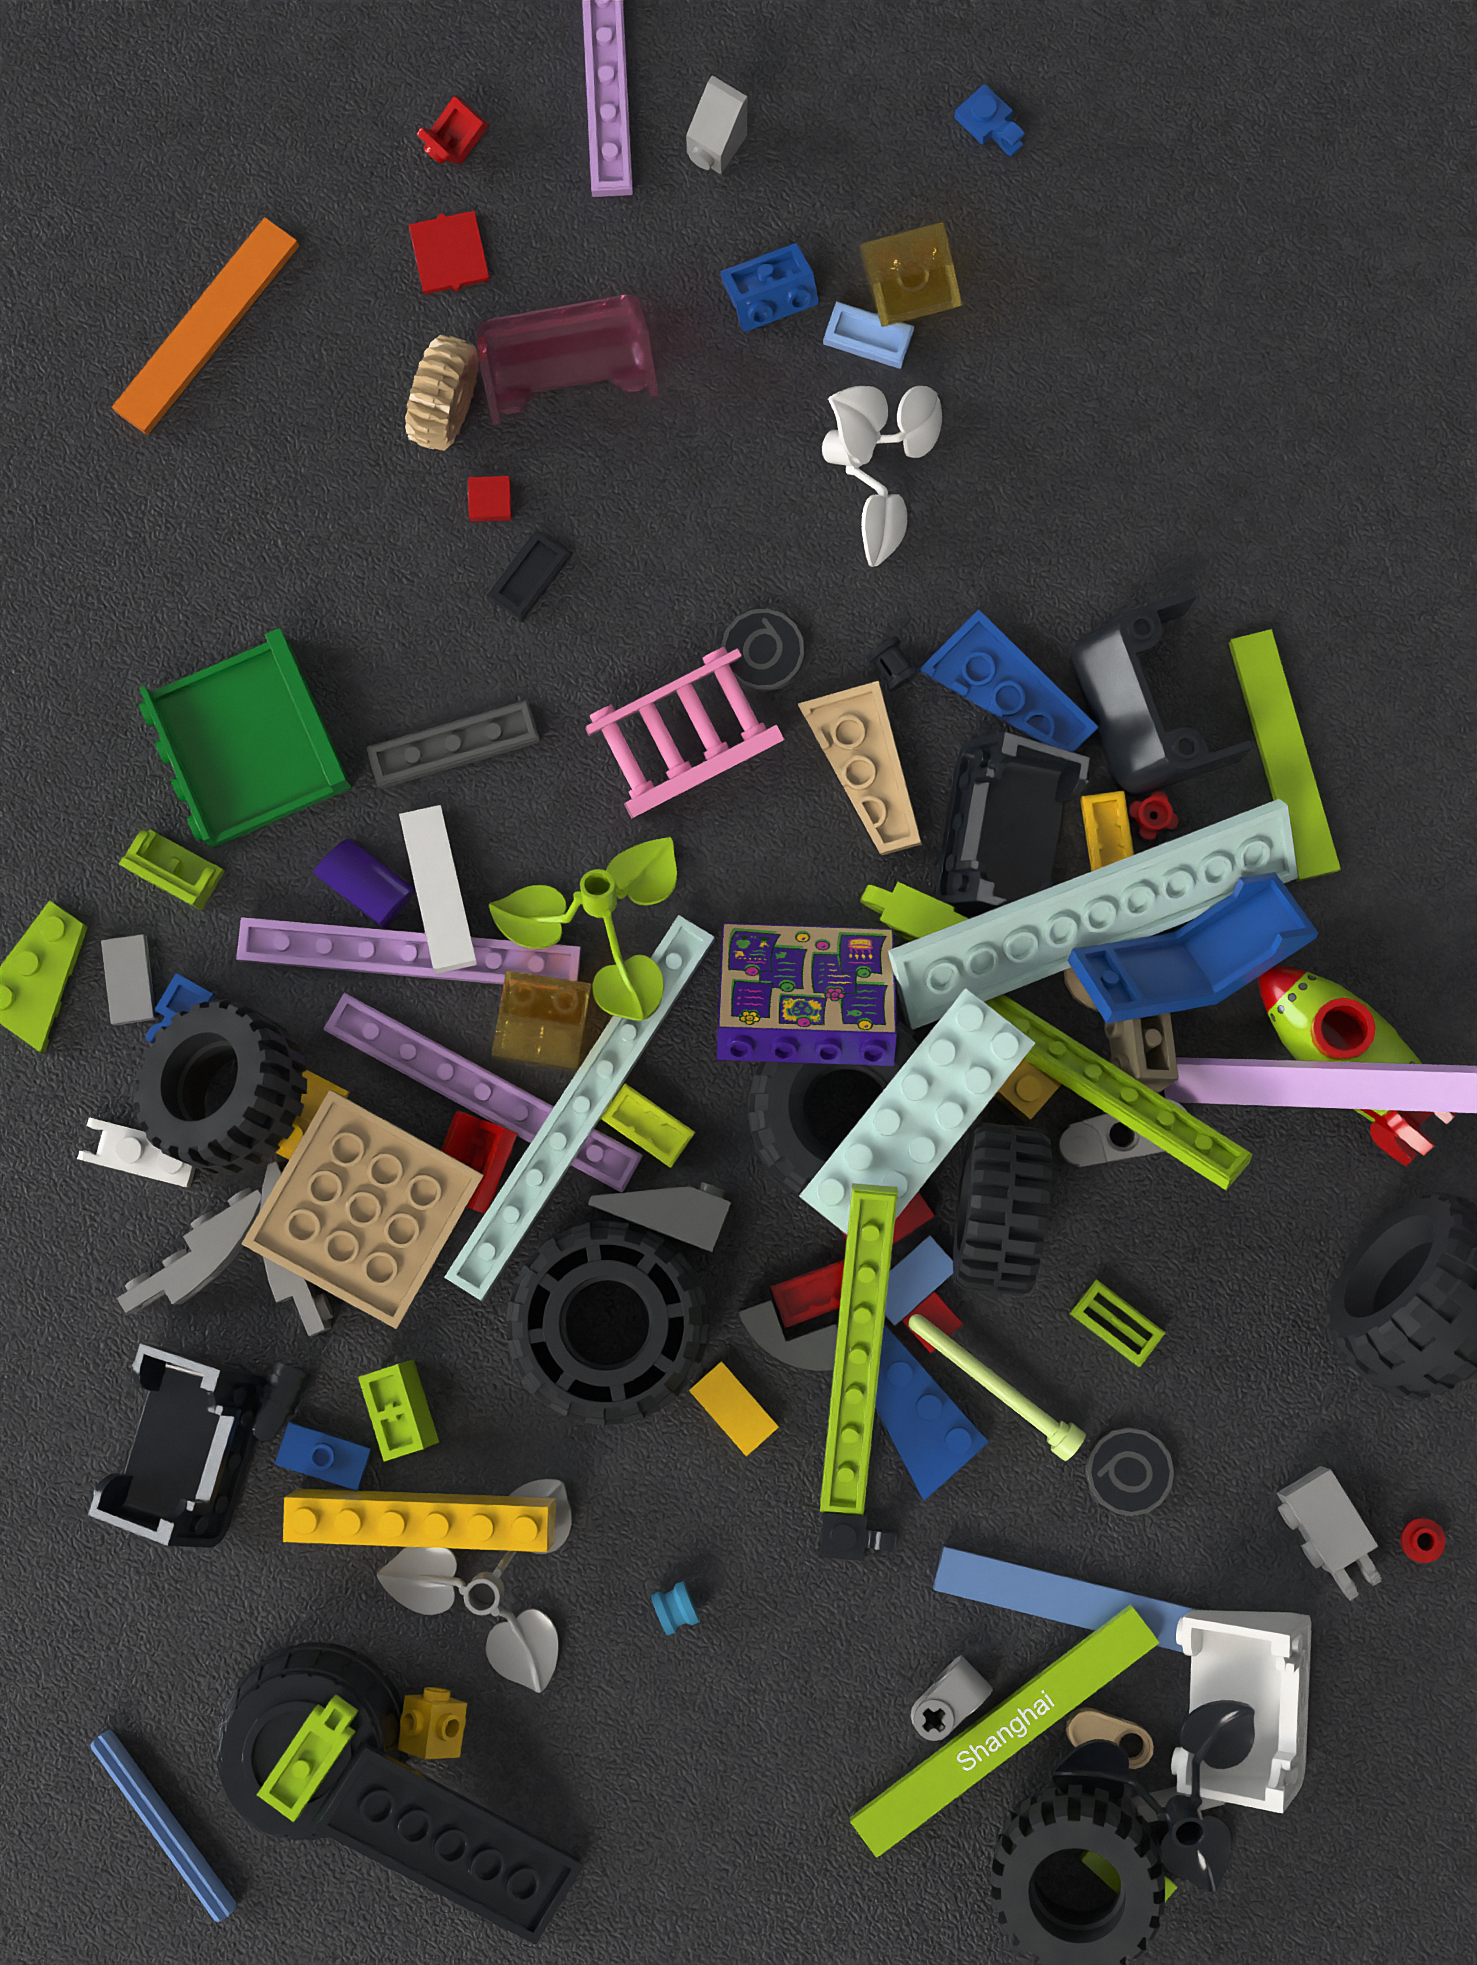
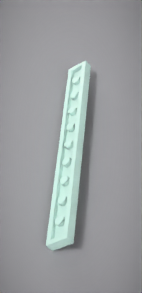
[445,915,715,1302]

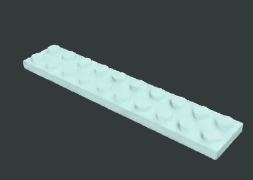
[888,799,1298,1030]

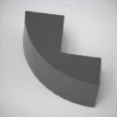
[738,1300,837,1371]

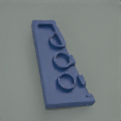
[920,609,1098,753]
[875,1324,989,1501]

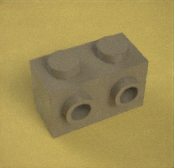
[1104,1013,1179,1093]

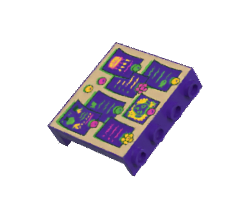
[717,923,897,1066]

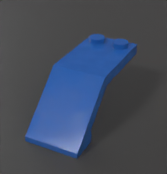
[1068,872,1319,1024]

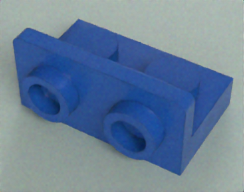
[720,243,818,332]

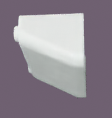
[1171,1610,1311,1814]

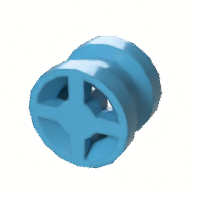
[651,1581,700,1636]

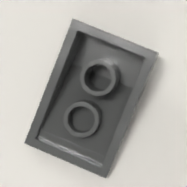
[588,1182,731,1253]

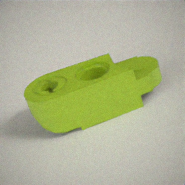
[860,882,968,942]

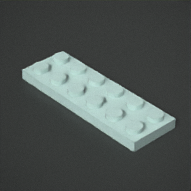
[799,988,1035,1235]

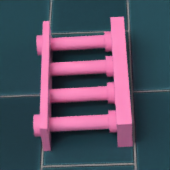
[585,647,784,819]

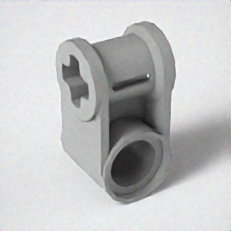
[910,1655,993,1741]

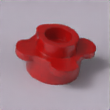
[1129,791,1178,840]

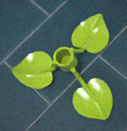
[489,837,677,1021]

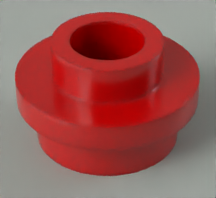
[1400,1518,1445,1563]

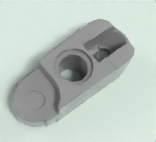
[1058,1099,1187,1167]

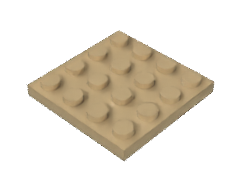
[242,1089,483,1329]

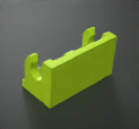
[119,829,225,911]
[358,1359,439,1462]

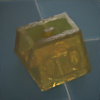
[492,970,592,1072]

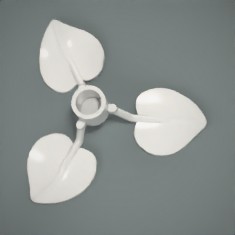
[822,386,942,567]

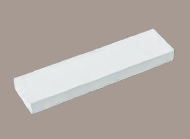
[399,805,477,974]

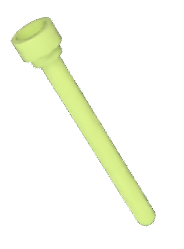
[909,1314,1086,1461]

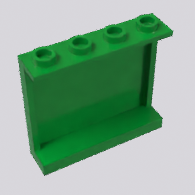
[139,628,352,848]

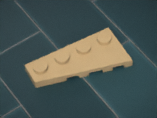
[798,681,922,856]

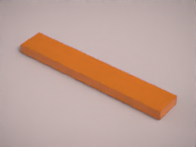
[112,217,299,436]

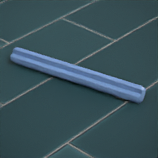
[90,1730,237,1922]

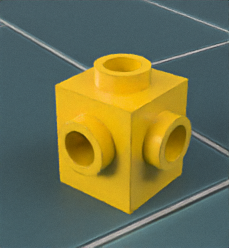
[398,1687,467,1760]

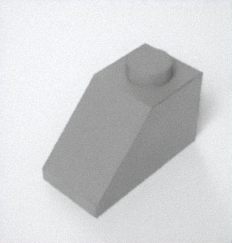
[686,75,748,174]

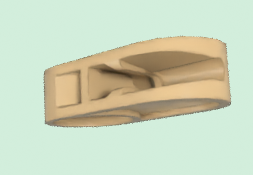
[1065,1707,1154,1769]

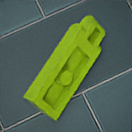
[257,1694,358,1822]

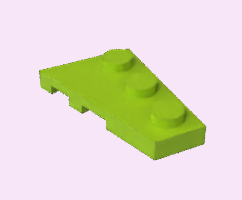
[0,900,88,1054]

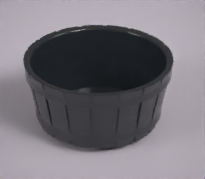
[217,1642,408,1840]

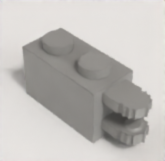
[1277,1466,1382,1601]

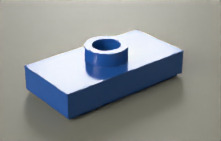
[274,1422,373,1491]

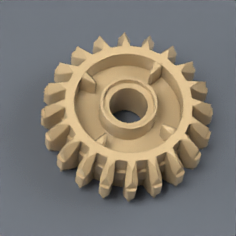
[405,334,479,451]

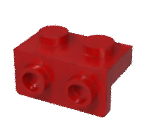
[441,1111,518,1214]

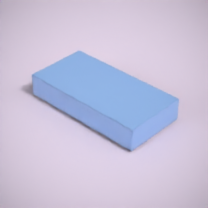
[823,301,914,369]

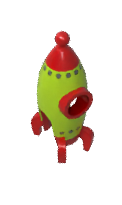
[1258,965,1457,1166]

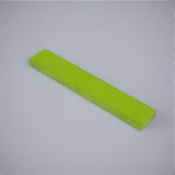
[1229,629,1341,882]

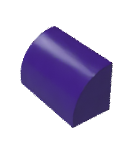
[313,839,416,930]

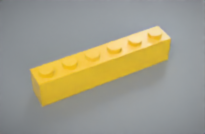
[283,1488,556,1552]

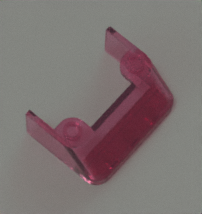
[476,295,659,426]

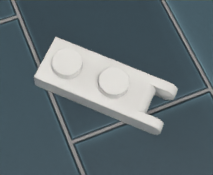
[77,1117,196,1188]

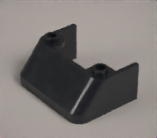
[1070,589,1253,797]

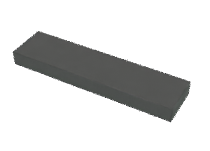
[366,700,540,790]

